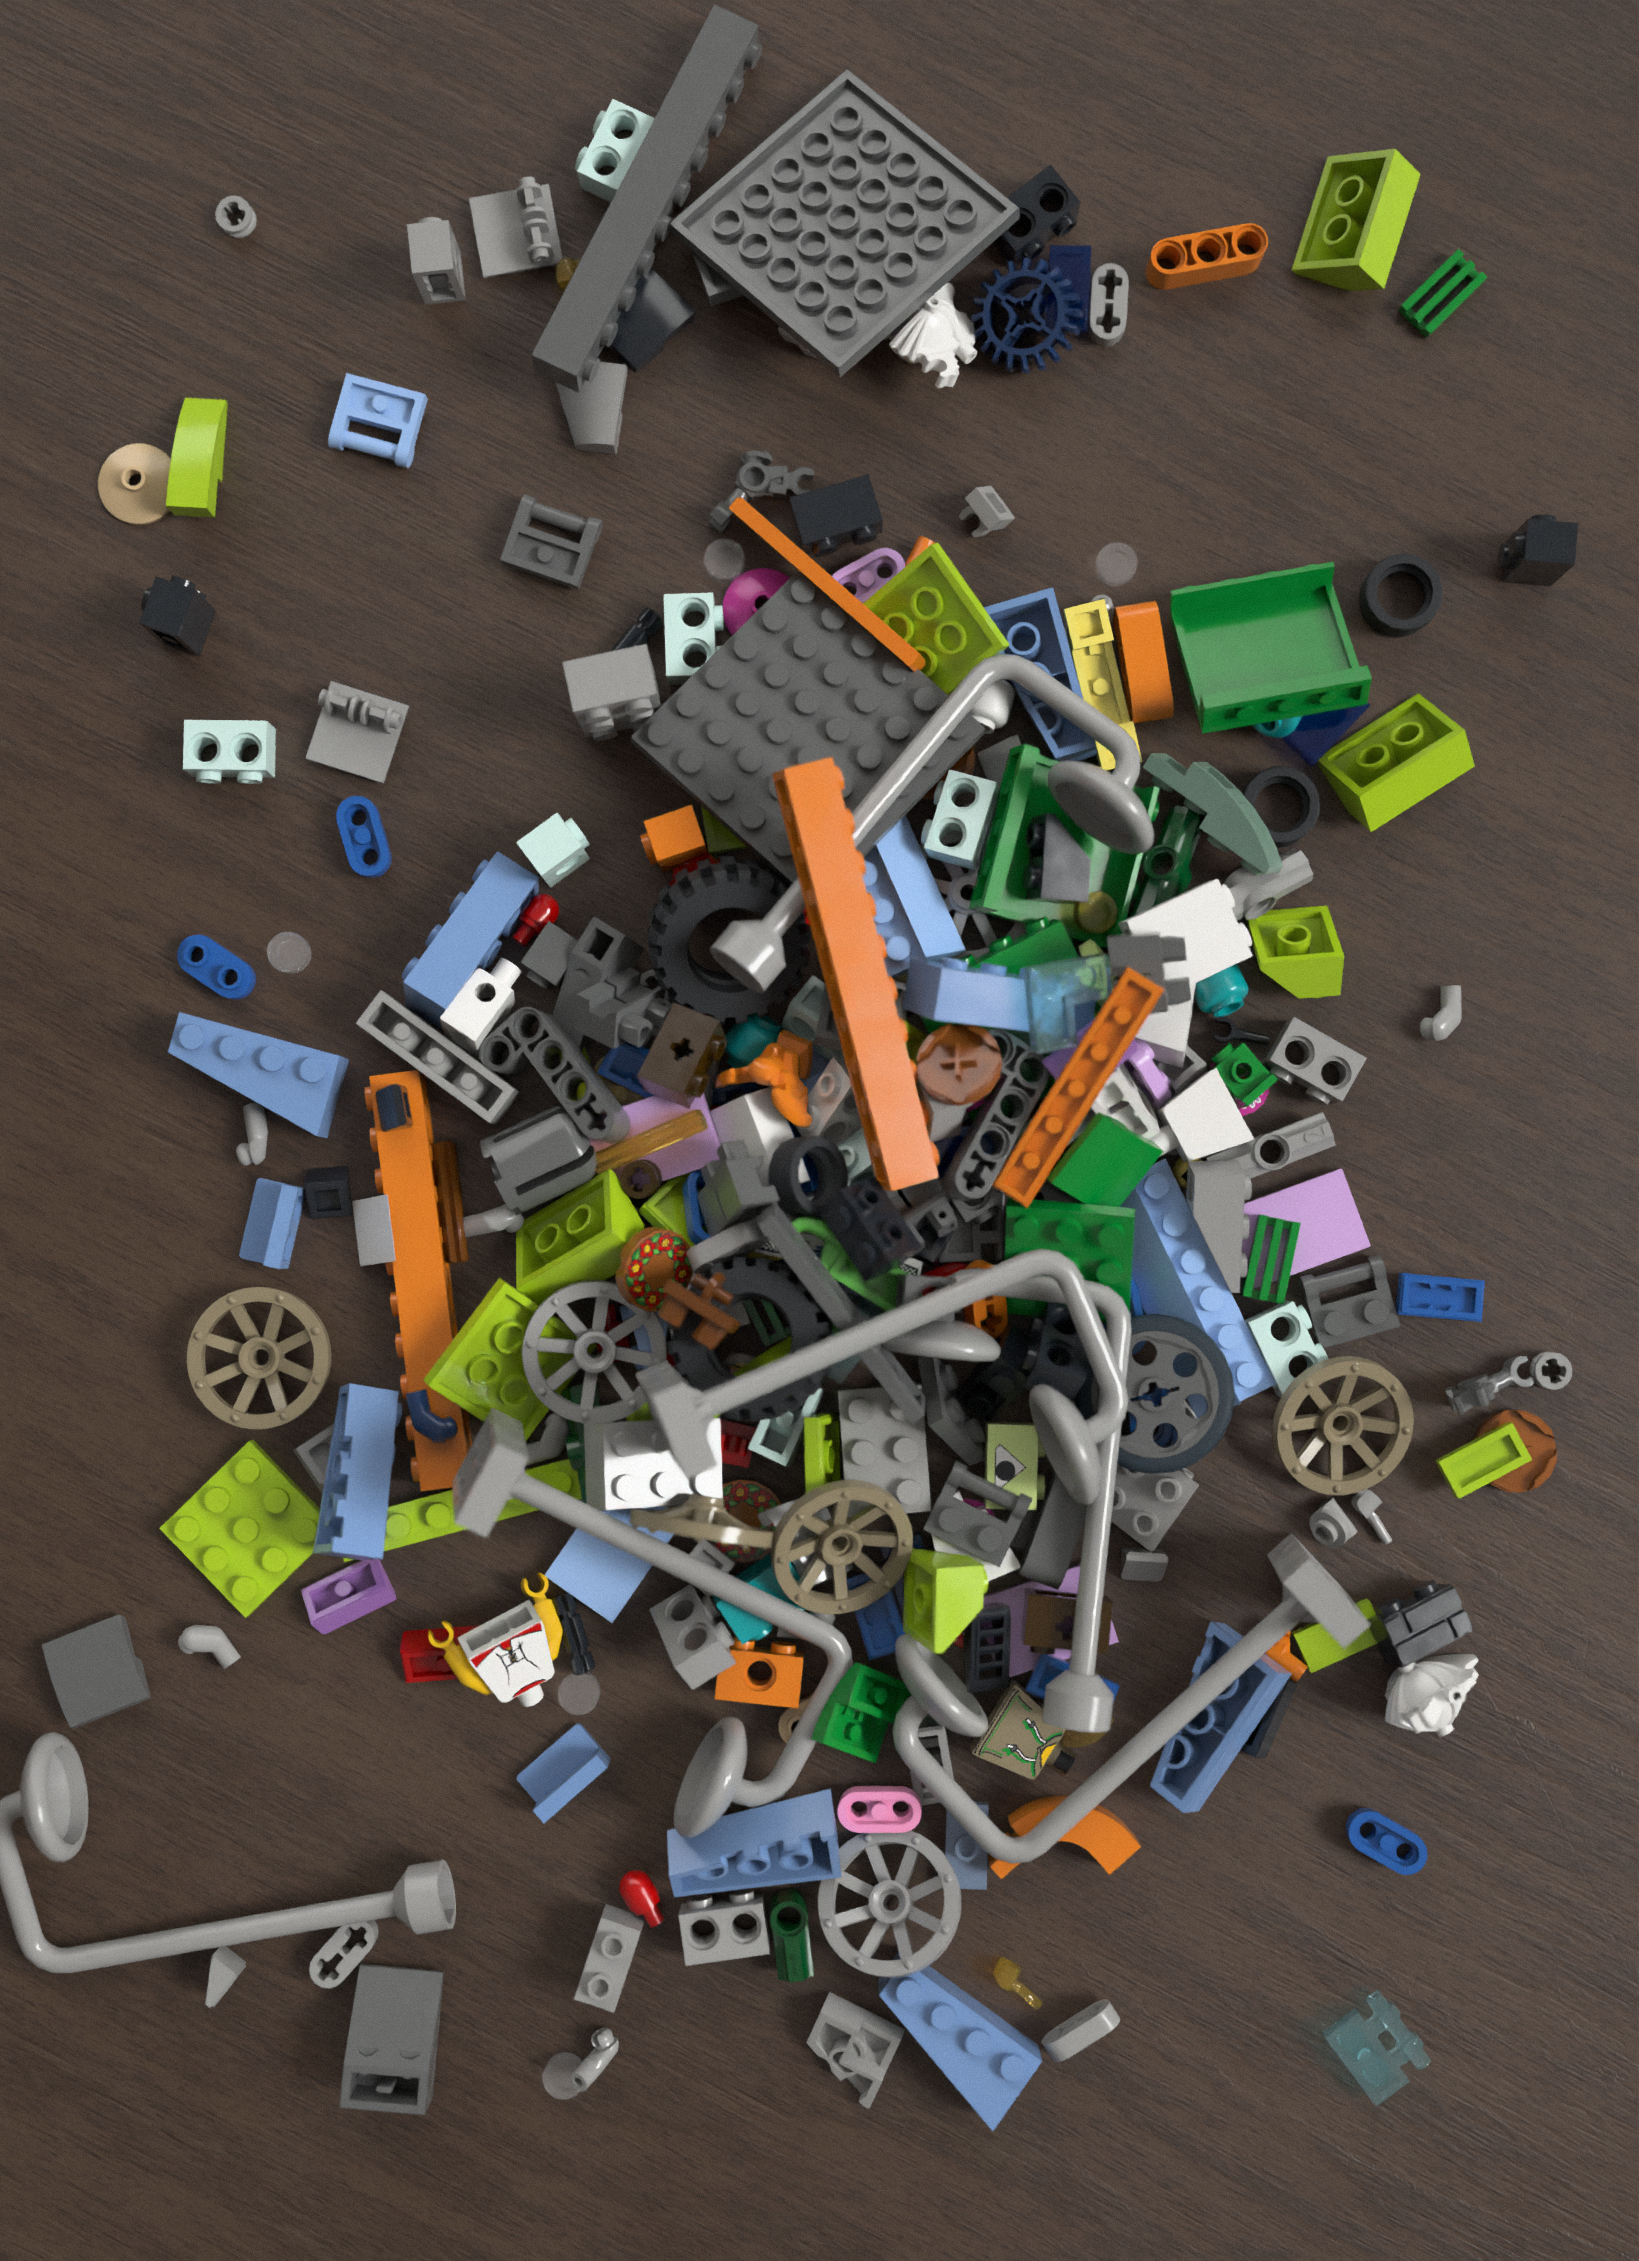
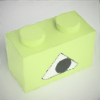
[984,1421,1045,1510]

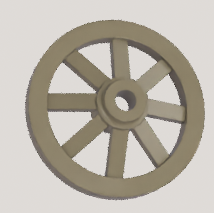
[187,1287,332,1429]
[1272,1356,1414,1495]
[770,1480,913,1614]
[629,1494,774,1550]

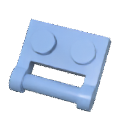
[328,373,428,468]

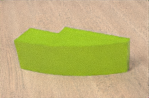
[166,398,228,518]

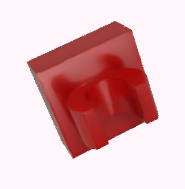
[720,1418,758,1468]

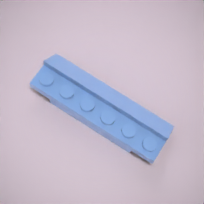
[863,815,966,979]
[1120,1159,1276,1417]

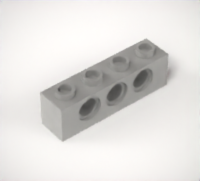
[356,990,521,1125]

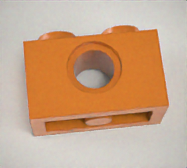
[640,805,708,873]
[715,1637,804,1708]

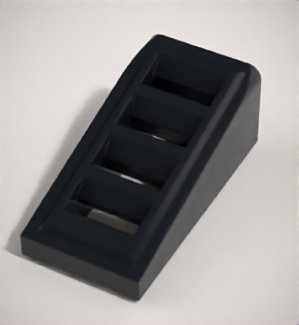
[962,1602,1011,1693]

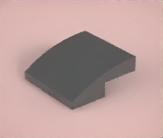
[42,1614,151,1729]

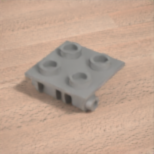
[469,177,563,278]
[306,681,409,784]
[1111,1465,1199,1553]

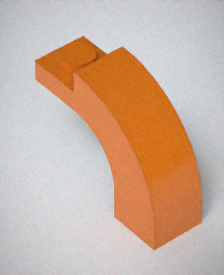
[988,1796,1141,1879]

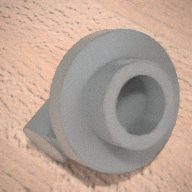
[1309,1497,1358,1548]

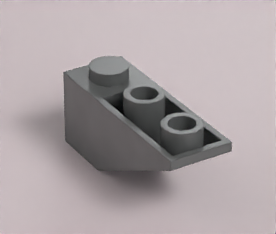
[553,917,645,1052]

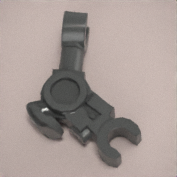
[709,451,814,534]
[1444,1356,1536,1414]

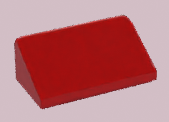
[400,1625,480,1683]

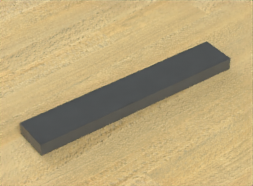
[758,1203,925,1424]

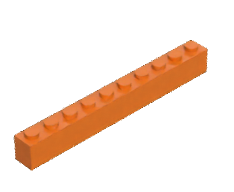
[771,757,939,1191]
[364,1070,472,1491]

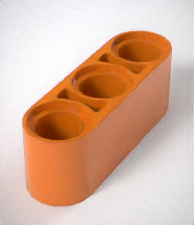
[1146,223,1268,290]
[1113,601,1174,724]

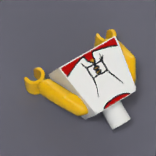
[428,1573,563,1707]

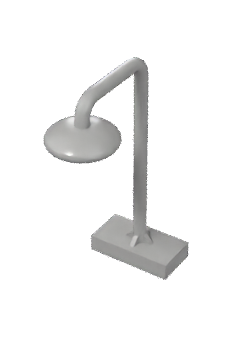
[635,1249,1128,1505]
[452,1408,853,1838]
[892,1533,1370,1864]

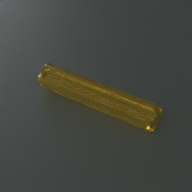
[595,1109,708,1174]

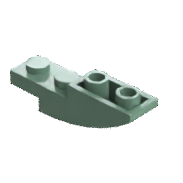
[1143,753,1283,876]

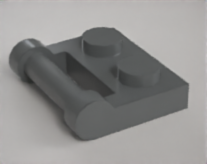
[500,494,603,590]
[1299,1254,1400,1348]
[923,1461,1032,1567]

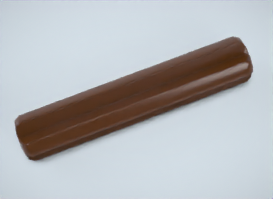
[433,1141,469,1264]

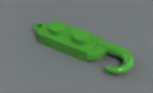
[791,1216,923,1312]

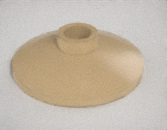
[98,443,171,525]

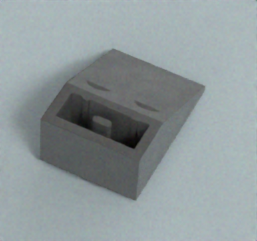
[340,1964,444,2115]

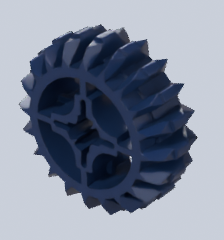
[971,258,1082,375]

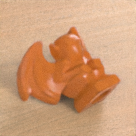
[715,1030,813,1127]

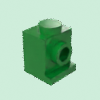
[1207,1043,1278,1109]

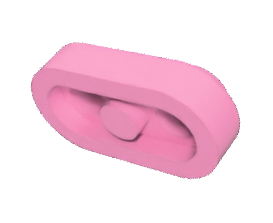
[838,1786,922,1833]

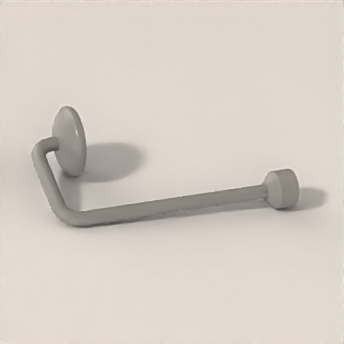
[710,654,1154,993]
[882,1268,1132,1732]
[0,1732,456,1973]

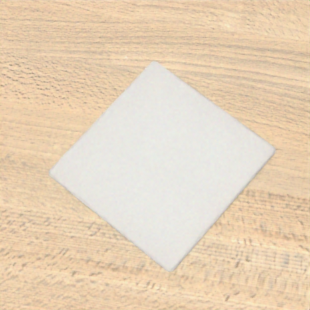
[352,1195,396,1266]

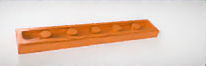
[729,497,926,672]
[992,967,1165,1208]

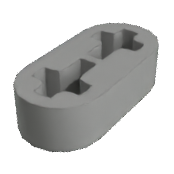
[1088,263,1129,347]
[686,1220,766,1274]
[309,1920,379,1989]
[1041,1999,1120,2063]

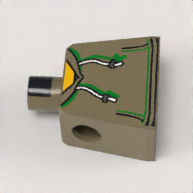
[970,1678,1077,1780]

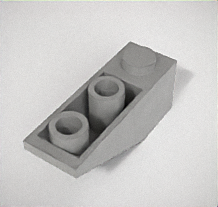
[1186,1161,1252,1293]

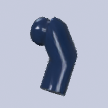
[711,1081,770,1106]
[406,1389,458,1443]

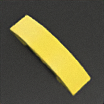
[1063,599,1142,770]

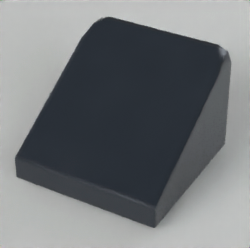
[375,1084,413,1132]
[304,1166,352,1219]

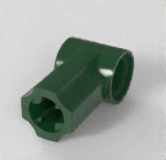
[770,1888,814,1983]

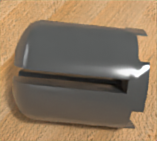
[480,1106,599,1216]

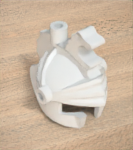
[884,283,977,388]
[1385,1654,1479,1737]

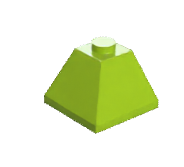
[1245,906,1344,999]
[903,1548,988,1654]

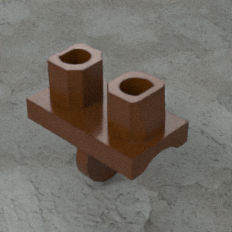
[658,1271,741,1349]

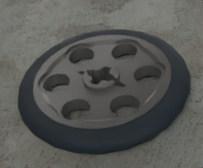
[1075,1314,1235,1474]

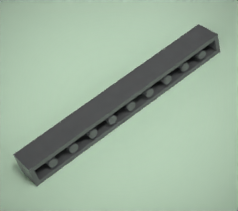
[532,4,762,393]

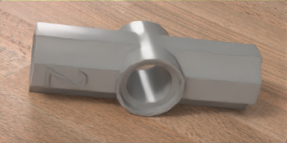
[1224,847,1313,921]
[1205,1112,1336,1178]

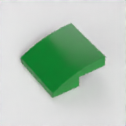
[1047,1112,1163,1207]
[811,1662,911,1763]

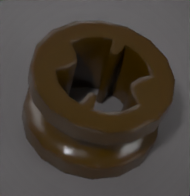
[620,1159,662,1199]

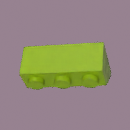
[1292,149,1421,291]
[1316,693,1475,832]
[516,1169,644,1305]

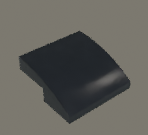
[608,268,696,373]

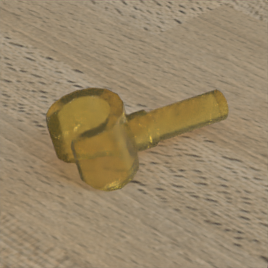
[555,258,582,290]
[993,1957,1042,2010]

